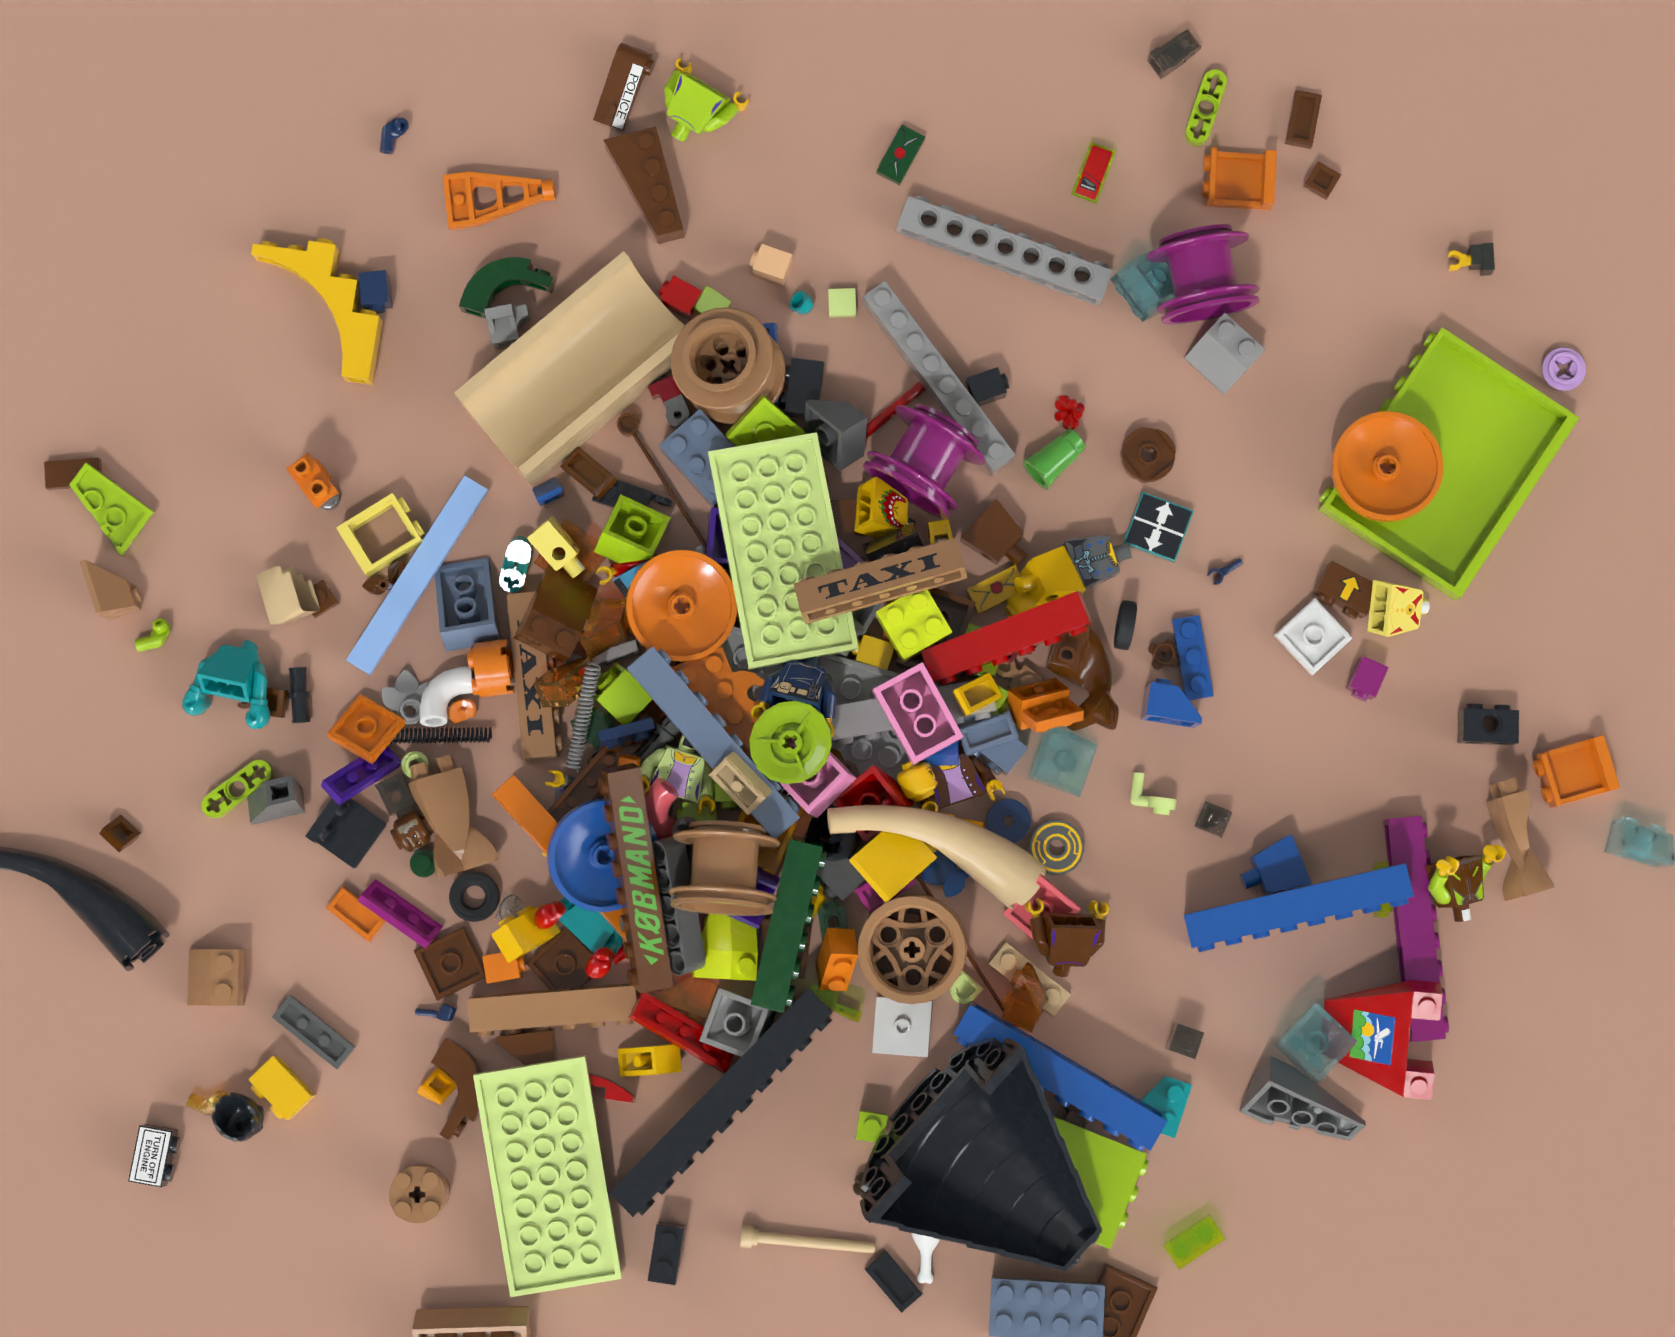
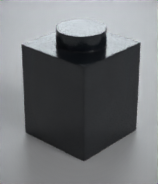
[966,367,1010,407]

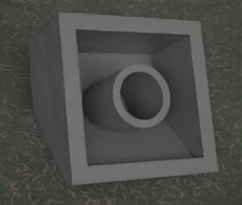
[804,399,867,471]

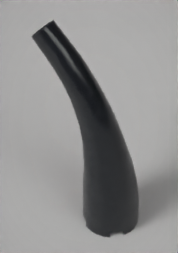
[0,847,170,971]

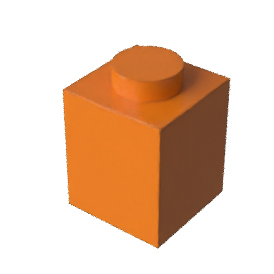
[482,952,526,984]

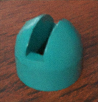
[790,291,814,315]

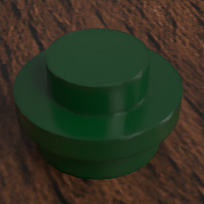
[410,850,435,877]

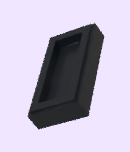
[865,1250,923,1313]

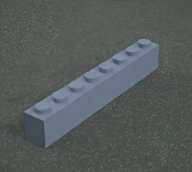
[627,646,800,839]

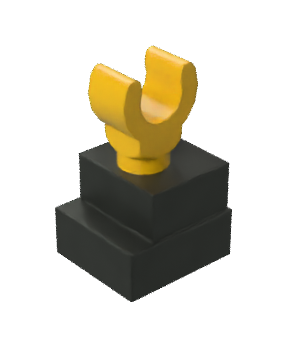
[1447,243,1495,276]

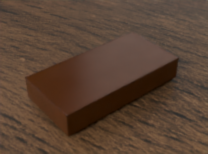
[1284,90,1322,149]
[560,446,618,500]
[44,457,102,490]

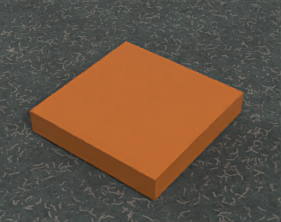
[327,693,406,764]

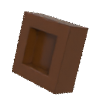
[1303,161,1342,200]
[312,580,339,618]
[99,815,141,853]

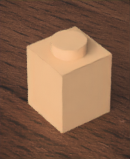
[749,244,793,286]

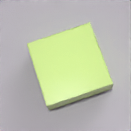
[828,288,856,318]

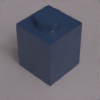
[359,270,392,314]

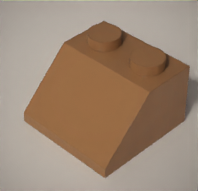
[187,949,246,1006]

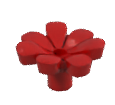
[1054,395,1085,430]

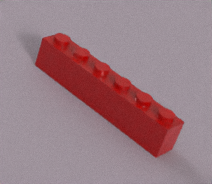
[921,591,1093,686]

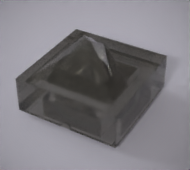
[1195,801,1232,838]

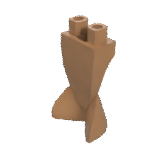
[408,754,499,879]
[1486,777,1555,901]

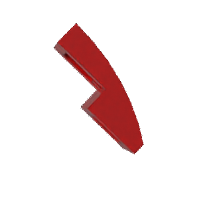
[589,1073,635,1103]

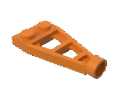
[442,172,556,230]

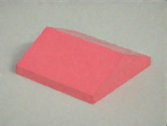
[1003,874,1081,939]

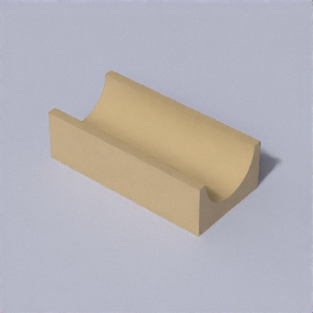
[454,251,685,487]

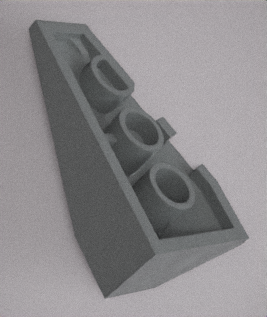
[1240,1056,1366,1141]

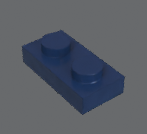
[597,718,655,749]

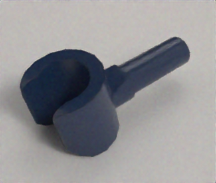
[1207,558,1243,585]
[415,1004,456,1021]

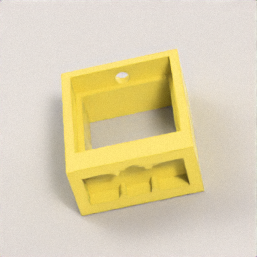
[336,493,425,577]

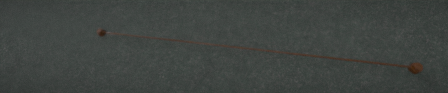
[617,413,1087,1129]

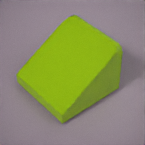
[694,285,731,315]

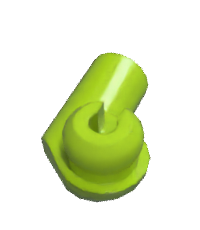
[135,618,170,652]

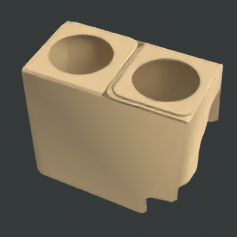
[256,565,320,625]

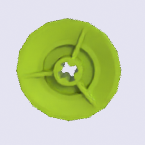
[749,701,832,784]

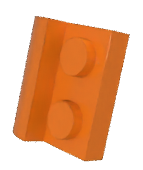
[1008,678,1084,732]

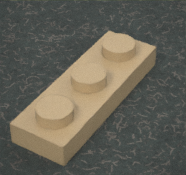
[988,942,1071,1016]

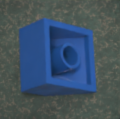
[1140,678,1202,728]

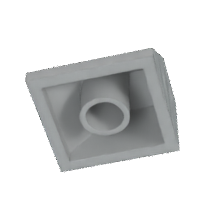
[699,988,777,1057]

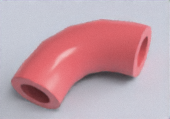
[645,778,679,840]

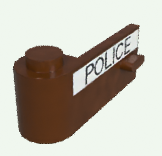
[593,42,655,131]

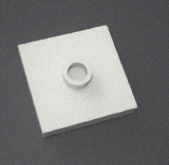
[1274,598,1352,676]
[872,997,932,1057]

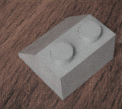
[1184,313,1265,395]

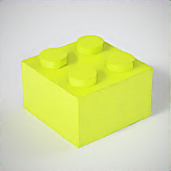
[875,590,952,663]

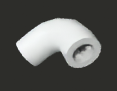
[420,666,475,727]

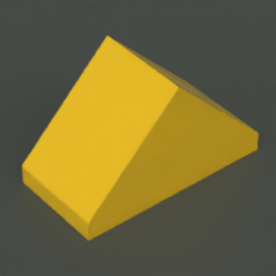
[951,672,1003,718]

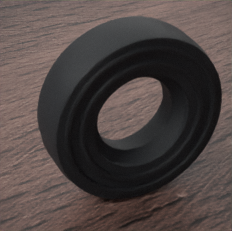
[1114,600,1137,650]
[449,872,500,922]

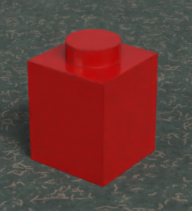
[659,275,702,320]

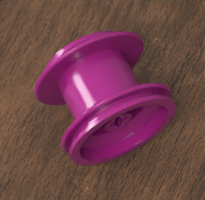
[1146,224,1260,325]
[863,404,986,519]

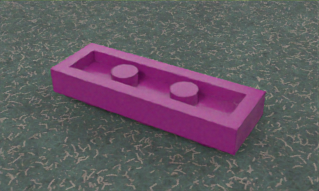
[358,879,443,949]

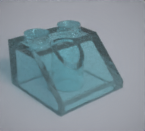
[1110,248,1175,322]
[1028,727,1098,797]
[1604,816,1675,868]
[1273,1002,1358,1083]

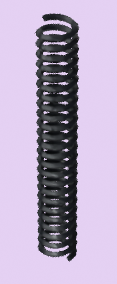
[391,727,492,744]

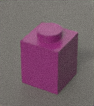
[1346,656,1389,701]

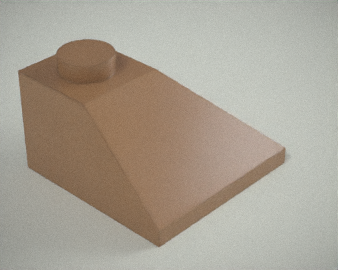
[80,559,142,620]

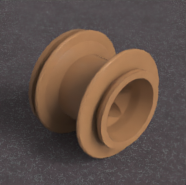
[671,307,785,425]
[668,820,781,916]

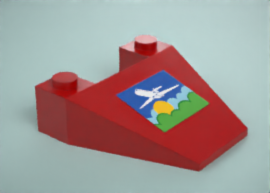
[1320,980,1443,1100]

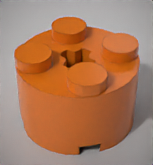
[467,639,515,698]

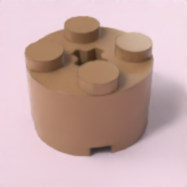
[389,1164,450,1223]

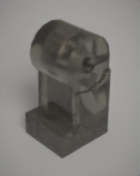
[1147,29,1202,79]

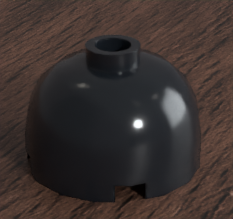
[807,805,861,861]

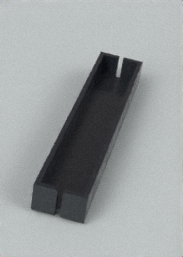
[609,988,832,1217]

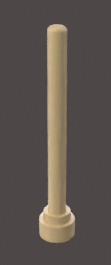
[740,1224,875,1253]

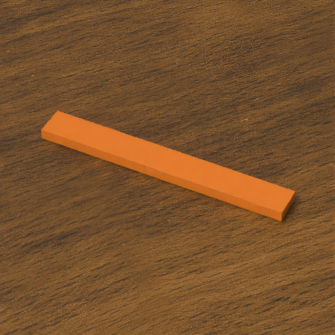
[491,774,627,942]

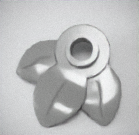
[381,670,430,725]

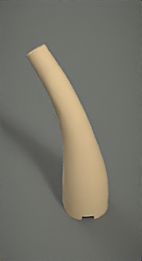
[827,805,1046,909]

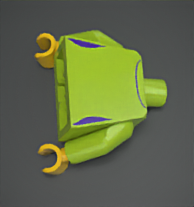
[664,58,749,142]

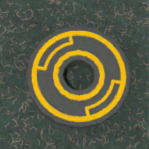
[1029,820,1084,875]

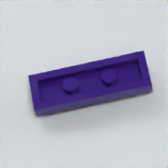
[321,746,401,805]

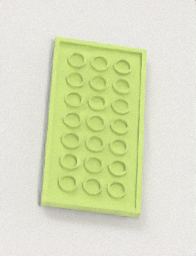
[708,432,859,670]
[473,1055,622,1297]

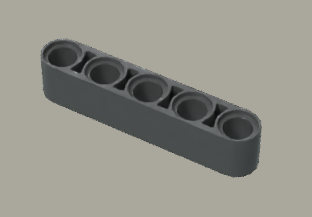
[652,836,706,976]

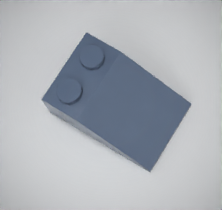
[435,558,500,652]

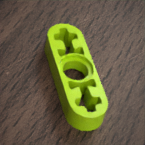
[1184,69,1227,146]
[201,760,274,818]

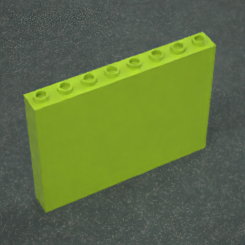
[1318,327,1579,601]

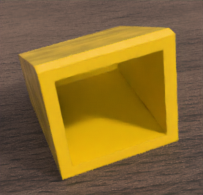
[849,831,937,902]

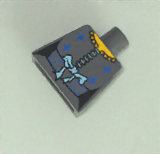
[1063,535,1132,591]

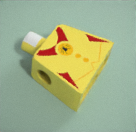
[527,515,585,578]
[1367,580,1430,637]

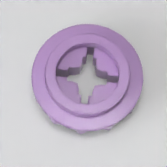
[1541,348,1586,391]

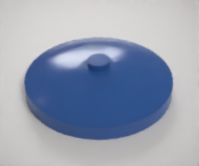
[547,799,658,912]

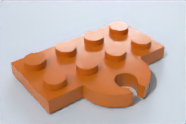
[671,647,769,771]

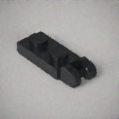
[592,480,672,509]

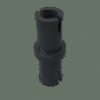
[288,667,311,723]

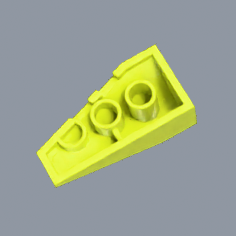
[692,914,758,981]

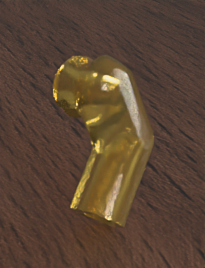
[186,1090,228,1115]

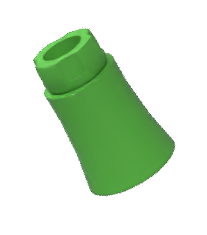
[1022,429,1086,490]

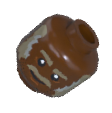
[390,811,433,852]

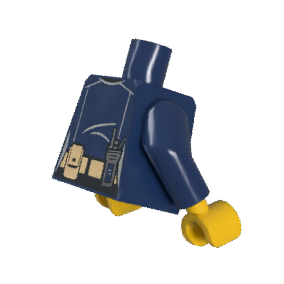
[751,657,837,739]

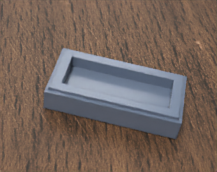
[960,711,1019,756]

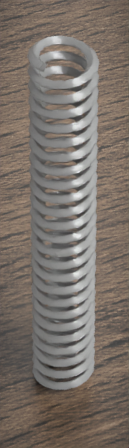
[565,662,601,773]

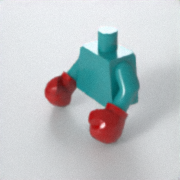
[534,897,623,979]

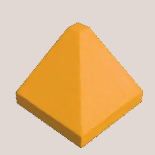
[417,1067,457,1105]

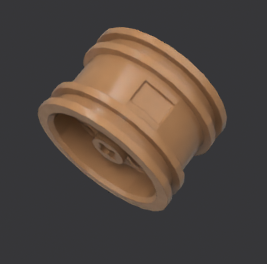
[858,894,968,1004]

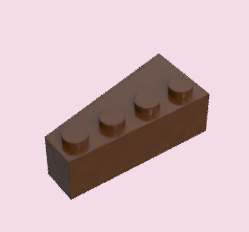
[603,126,685,244]

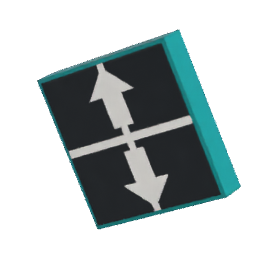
[1123,492,1194,563]

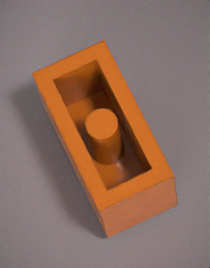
[816,928,858,991]

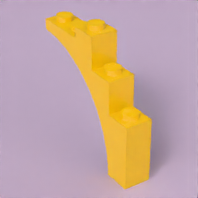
[251,238,383,385]

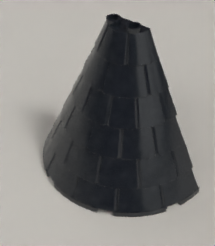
[860,1037,1102,1271]

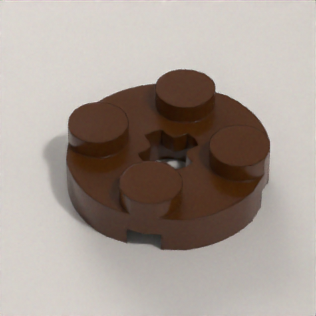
[1120,427,1176,483]

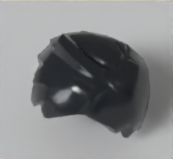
[212,1092,264,1142]

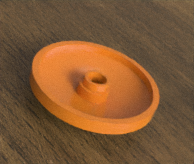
[1331,411,1443,522]
[625,550,737,662]

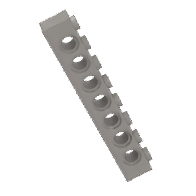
[896,195,1113,306]

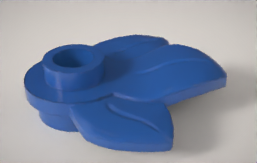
[922,850,969,897]

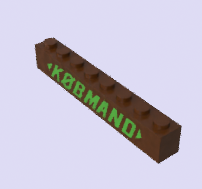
[598,763,673,993]

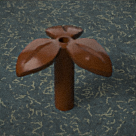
[362,560,406,595]

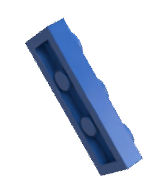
[1171,615,1214,701]

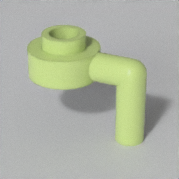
[1130,772,1177,815]

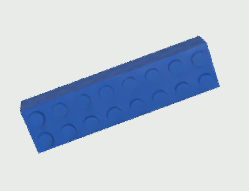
[1184,863,1414,952]
[953,1001,1168,1151]

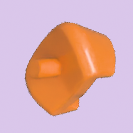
[447,698,476,723]

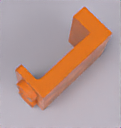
[1202,147,1277,210]
[1533,735,1620,808]

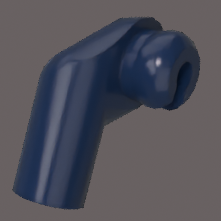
[380,117,409,154]

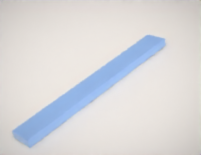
[346,475,489,676]

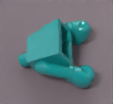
[182,640,271,729]

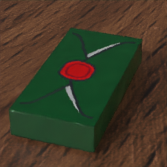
[876,125,926,186]

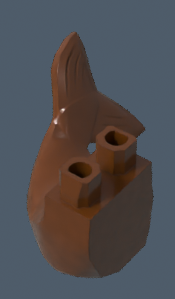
[1046,625,1119,731]

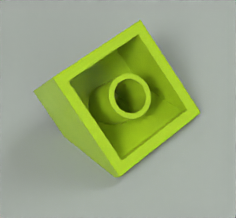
[594,494,671,563]

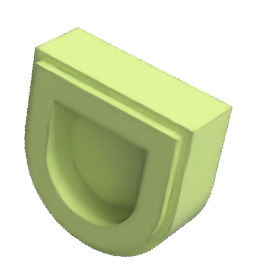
[950,970,983,1004]

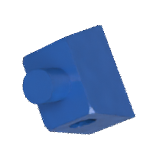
[1240,834,1312,894]

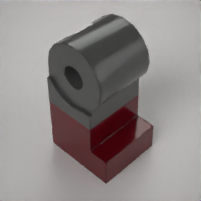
[648,375,690,429]

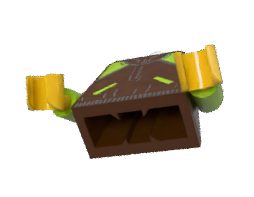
[1425,844,1506,922]

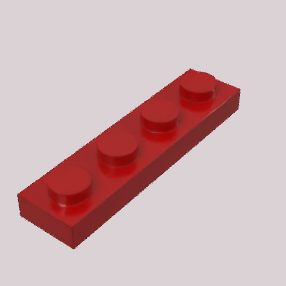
[628,992,734,1073]

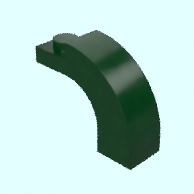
[459,257,556,319]

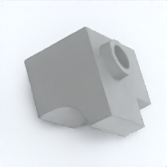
[484,304,531,350]

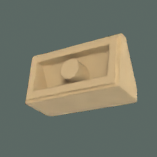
[709,752,772,815]

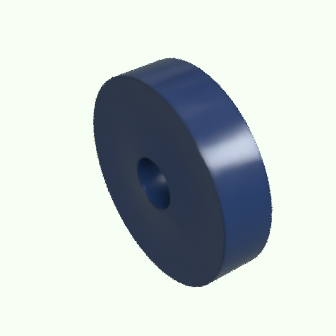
[986,799,1031,843]

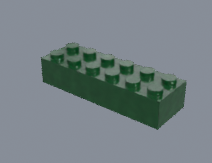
[750,835,828,1013]

